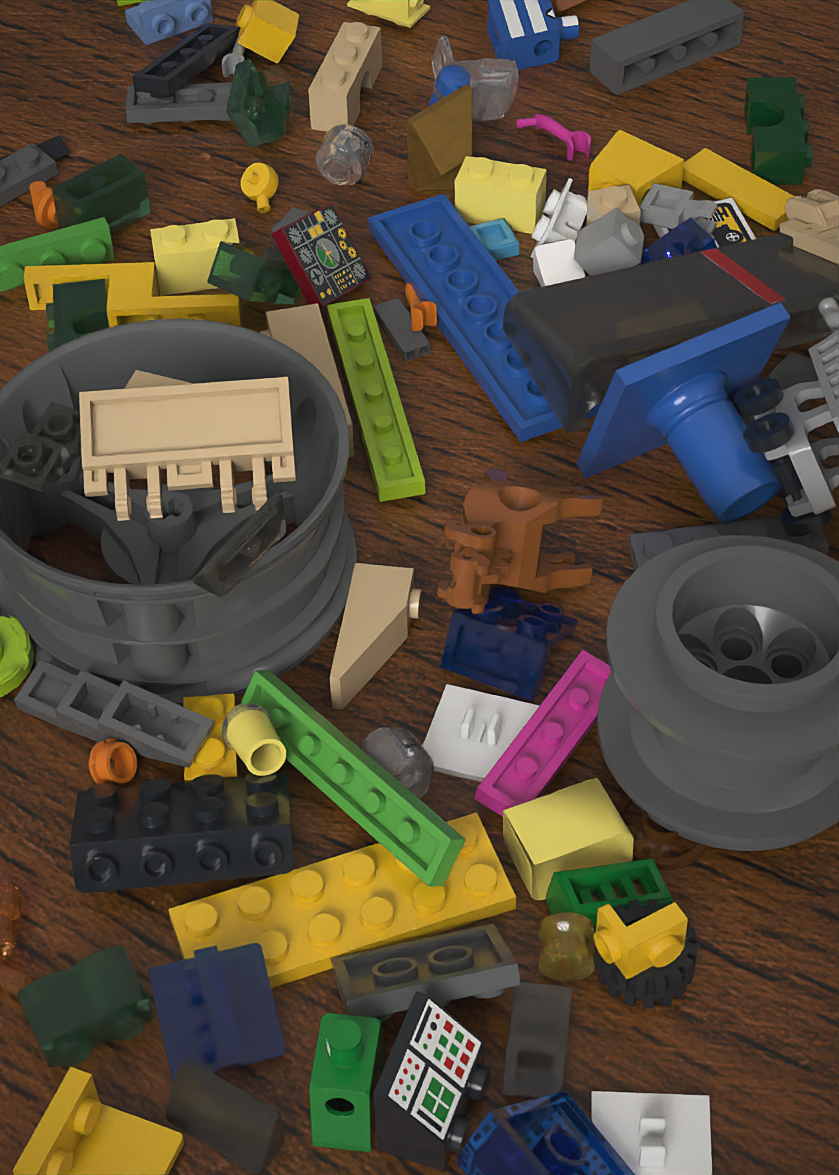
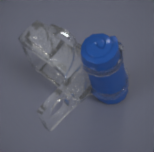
[427,35,519,121]

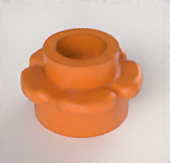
[89,738,137,788]

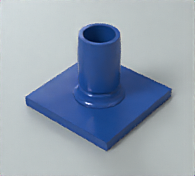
[576,302,791,524]

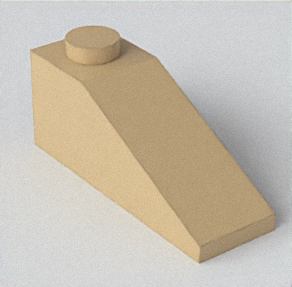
[330,563,423,710]

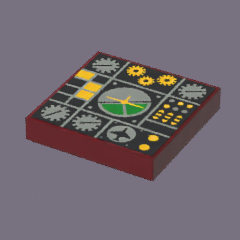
[271,202,372,309]

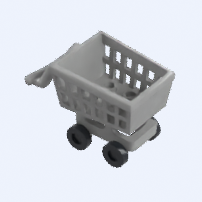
[734,297,839,537]

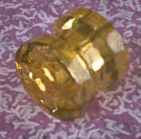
[539,912,595,981]

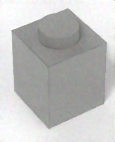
[573,208,644,285]

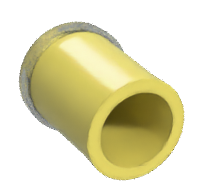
[221,703,286,776]

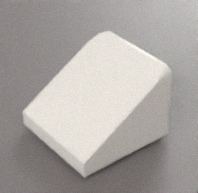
[533,239,588,297]

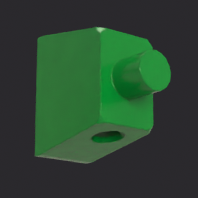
[309,1013,386,1152]

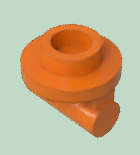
[29,181,71,230]

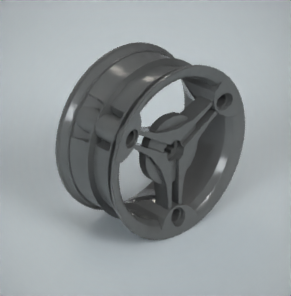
[0,319,357,707]

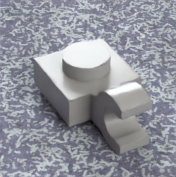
[639,183,717,236]

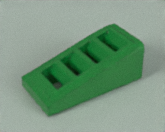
[546,858,673,939]

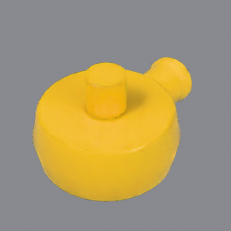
[241,162,279,213]

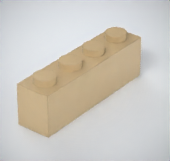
[260,303,354,458]

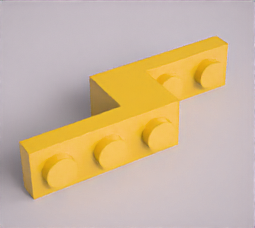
[23,262,243,328]

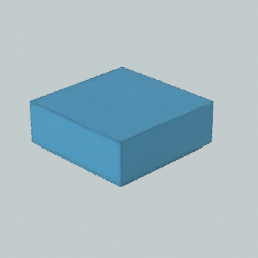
[469,218,519,261]

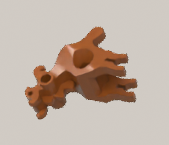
[436,469,603,614]

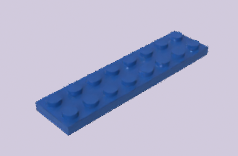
[368,194,602,442]

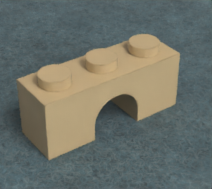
[308,22,382,135]

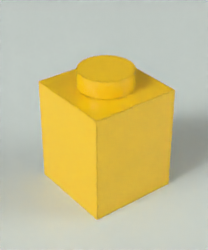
[236,0,299,64]

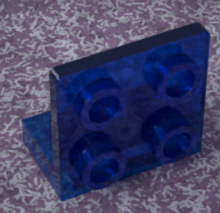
[440,587,578,701]

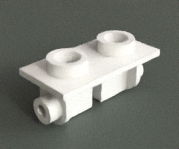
[530,178,588,258]

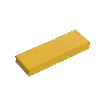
[682,148,794,231]

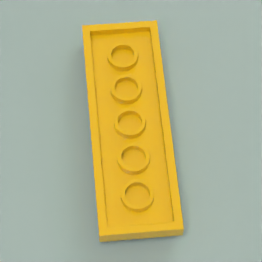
[168,812,516,1011]

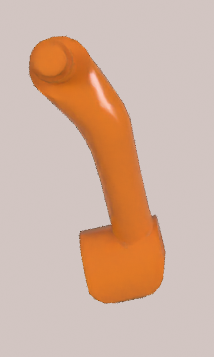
[405,283,437,332]

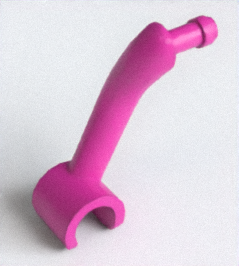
[516,113,591,161]

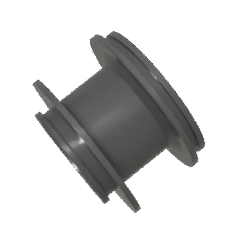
[597,535,839,851]

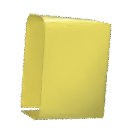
[503,778,634,900]

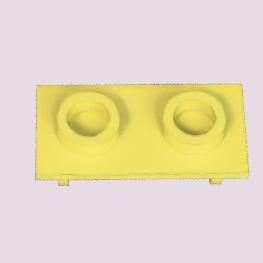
[347,0,430,28]

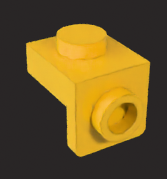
[593,902,688,980]

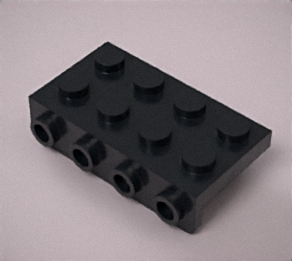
[69,772,294,893]

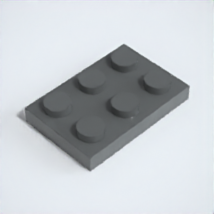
[331,923,521,1021]

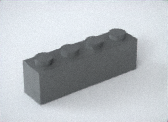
[590,0,744,95]

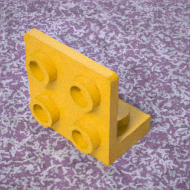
[13,1067,184,1175]

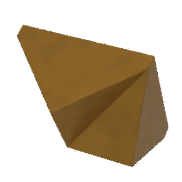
[407,84,472,190]

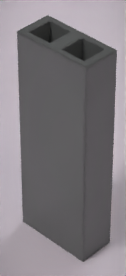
[373,298,430,362]

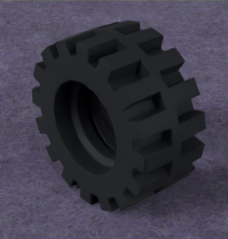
[595,899,698,1009]

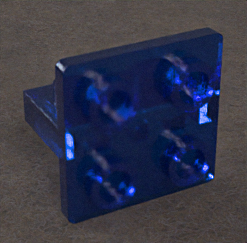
[149,943,285,1082]

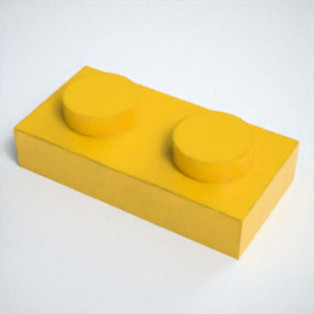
[183,693,238,782]

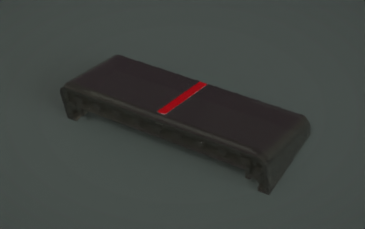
[503,233,839,433]

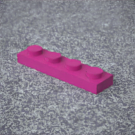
[474,650,611,817]

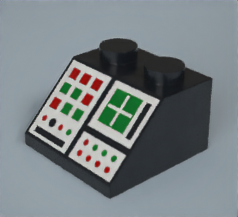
[374,991,491,1172]

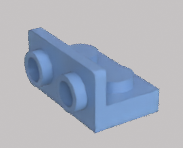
[125,0,213,45]

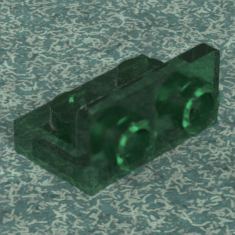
[226,59,293,148]

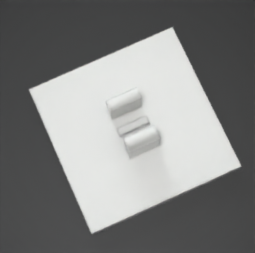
[416,684,540,782]
[591,1091,712,1175]

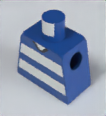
[488,0,579,74]

